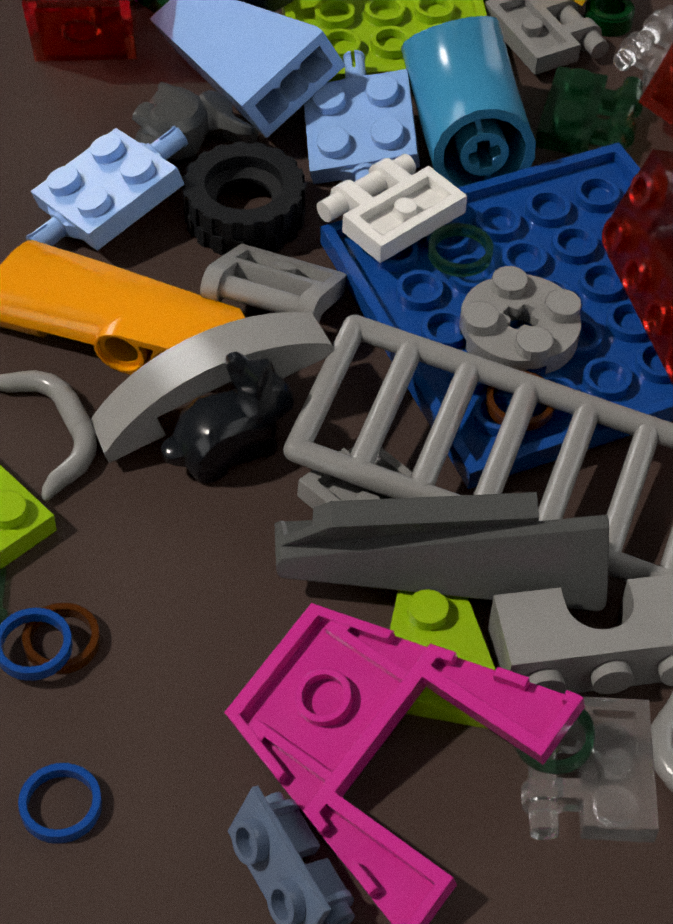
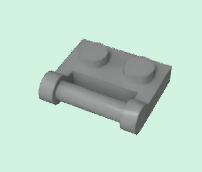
[200,243,347,323]

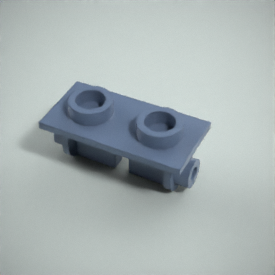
[227,785,355,924]

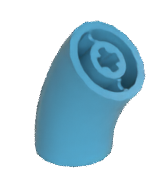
[401,16,536,188]

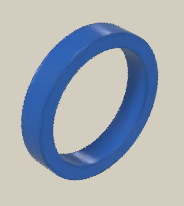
[0,608,73,681]
[18,763,102,844]

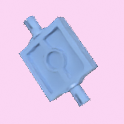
[304,50,420,197]
[26,126,188,251]

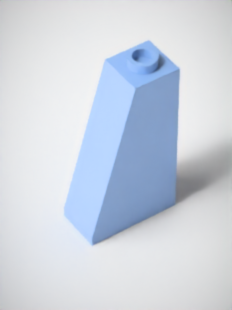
[150,0,346,138]

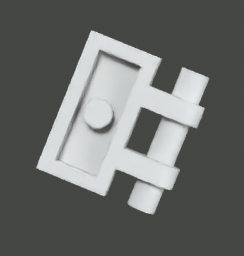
[316,154,467,263]

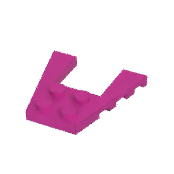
[224,603,585,924]

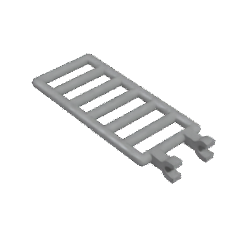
[283,314,673,582]

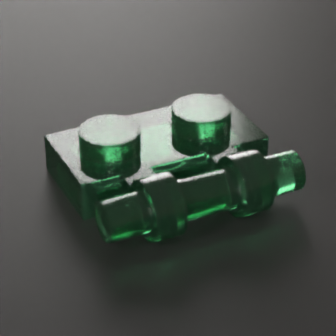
[536,66,645,155]

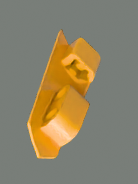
[0,240,245,375]

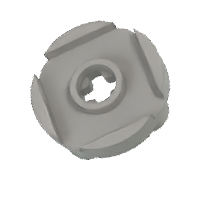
[459,266,581,374]

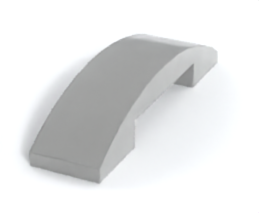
[90,312,334,463]

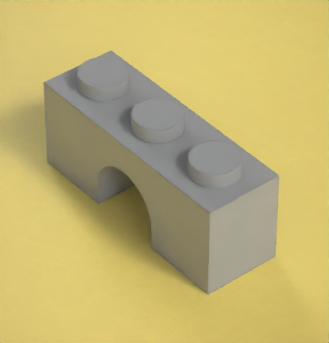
[487,574,673,694]

